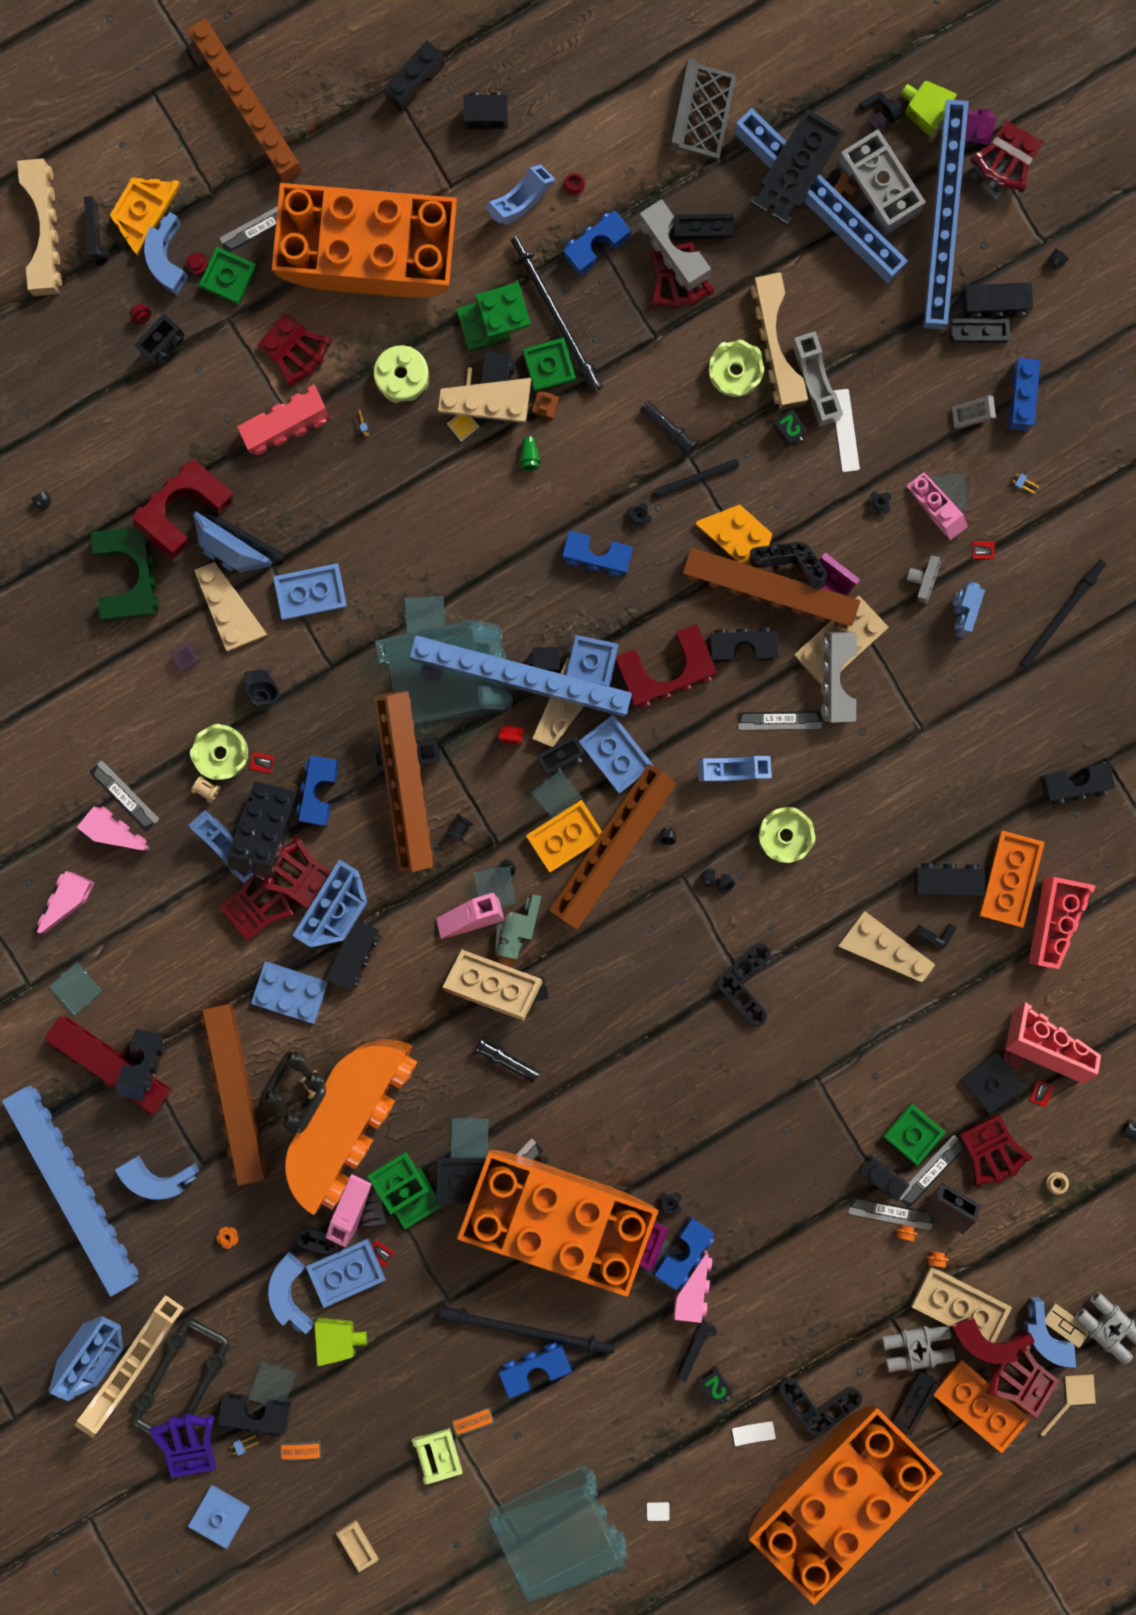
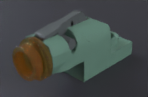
[495,894,542,967]

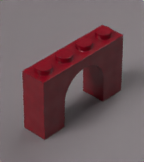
[133,459,233,560]
[615,624,717,709]

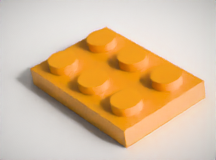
[526,800,602,872]

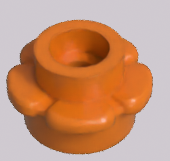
[896,1225,918,1241]
[216,1227,239,1249]
[927,1252,949,1267]

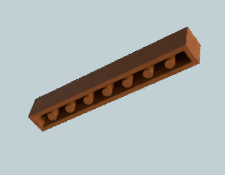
[187,18,302,183]
[683,548,861,629]
[374,691,433,872]
[549,764,677,930]
[201,1003,268,1185]

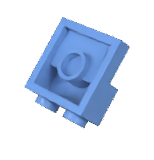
[952,582,985,638]

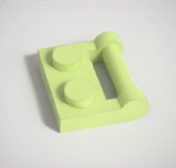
[411,1428,463,1484]

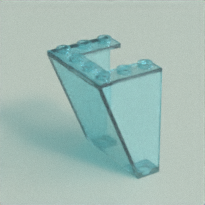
[376,620,513,726]
[488,1464,628,1602]

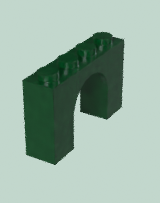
[91,527,160,622]

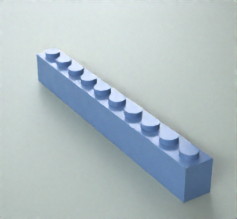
[923,100,969,330]
[734,108,908,284]
[409,636,632,717]
[2,1086,139,1297]

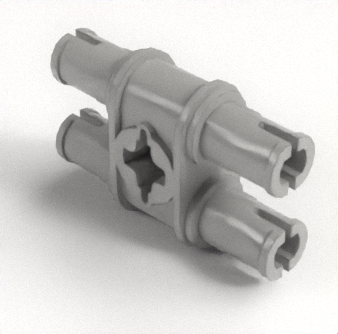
[1075,1292,1136,1365]
[882,1325,955,1373]

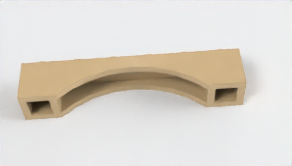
[17,159,62,296]
[751,272,808,410]

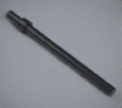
[1020,559,1107,669]

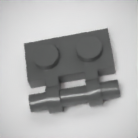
[969,150,1022,203]

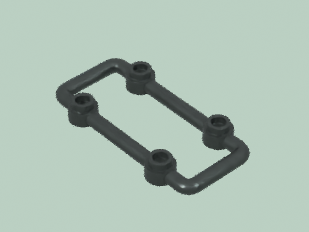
[262,1051,326,1133]
[132,1319,229,1445]

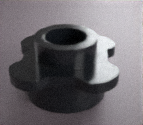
[869,491,891,514]
[627,503,652,528]
[659,1192,682,1215]

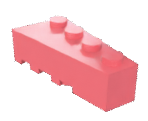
[237,385,331,455]
[1028,877,1096,969]
[1005,1002,1101,1084]

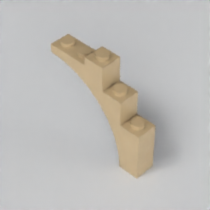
[75,1295,184,1438]

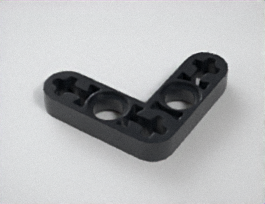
[748,542,827,589]
[717,943,771,1026]
[779,1377,862,1436]

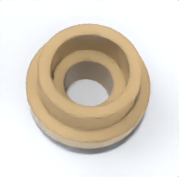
[1046,1172,1069,1195]

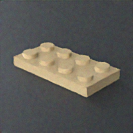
[794,595,889,684]
[443,950,542,1021]
[910,1266,1012,1342]

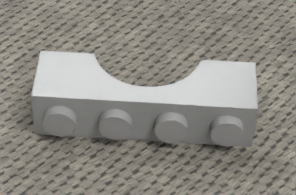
[638,199,711,291]
[792,331,843,427]
[821,631,857,723]

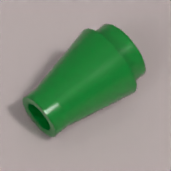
[519,437,541,471]

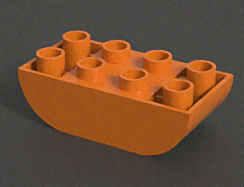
[272,183,457,298]
[285,1039,418,1215]
[457,1150,658,1297]
[749,1405,942,1605]

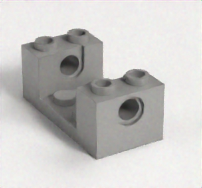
[837,129,926,237]

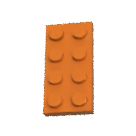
[979,831,1045,928]
[934,1359,1030,1453]

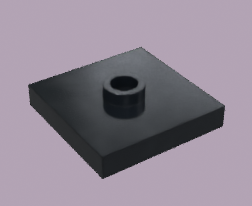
[961,1051,1024,1114]

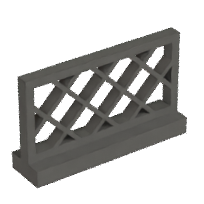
[667,58,736,160]

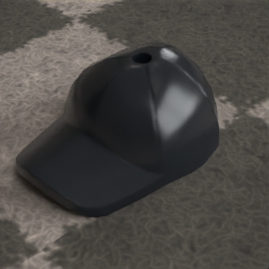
[243,670,280,711]

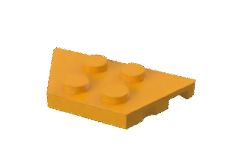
[110,178,181,256]
[695,505,772,569]

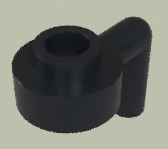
[859,91,903,123]
[913,923,957,949]

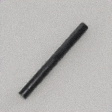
[655,459,739,498]
[206,512,286,562]

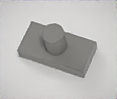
[952,395,996,429]
[907,555,941,604]

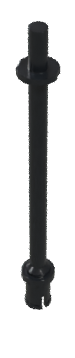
[510,236,603,393]
[439,1306,615,1355]

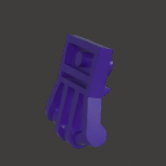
[150,1413,216,1478]

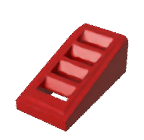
[499,725,524,745]

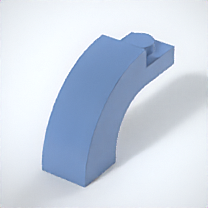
[697,756,772,782]
[1023,1297,1076,1368]

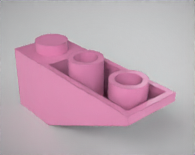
[907,473,968,540]
[77,806,150,851]
[37,871,95,933]
[436,893,505,939]
[326,1175,372,1247]
[673,1251,712,1323]

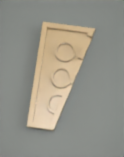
[438,378,531,423]
[194,562,268,652]
[532,658,583,747]
[837,911,935,982]

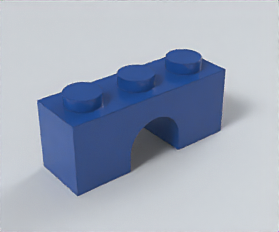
[563,211,631,277]
[1007,358,1040,431]
[563,531,633,578]
[296,755,339,826]
[652,1215,714,1290]
[499,1342,572,1399]

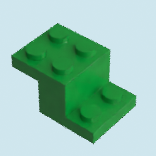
[457,282,531,352]
[367,1151,443,1229]

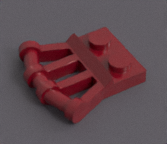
[970,120,1044,193]
[650,242,714,309]
[257,312,332,387]
[260,837,331,910]
[220,875,297,941]
[959,1114,1033,1187]
[986,1350,1060,1419]

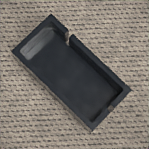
[228,781,297,879]

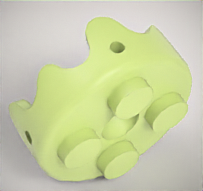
[709,340,764,397]
[374,345,429,403]
[190,724,248,780]
[758,807,815,863]

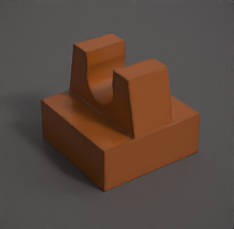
[834,173,857,202]
[532,391,559,419]

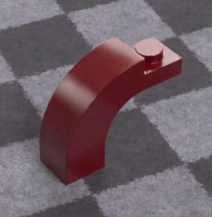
[951,1316,1035,1364]

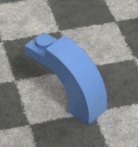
[485,164,555,226]
[144,212,188,296]
[189,810,254,883]
[115,1156,200,1199]
[268,1252,315,1334]

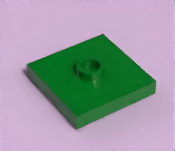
[198,247,257,305]
[522,338,576,393]
[882,1102,946,1166]

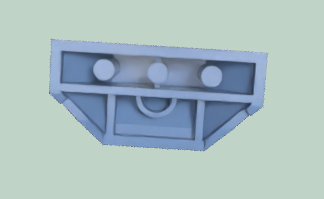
[193,511,272,573]
[292,859,367,947]
[49,1316,123,1401]

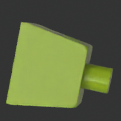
[900,81,957,137]
[315,1318,367,1366]

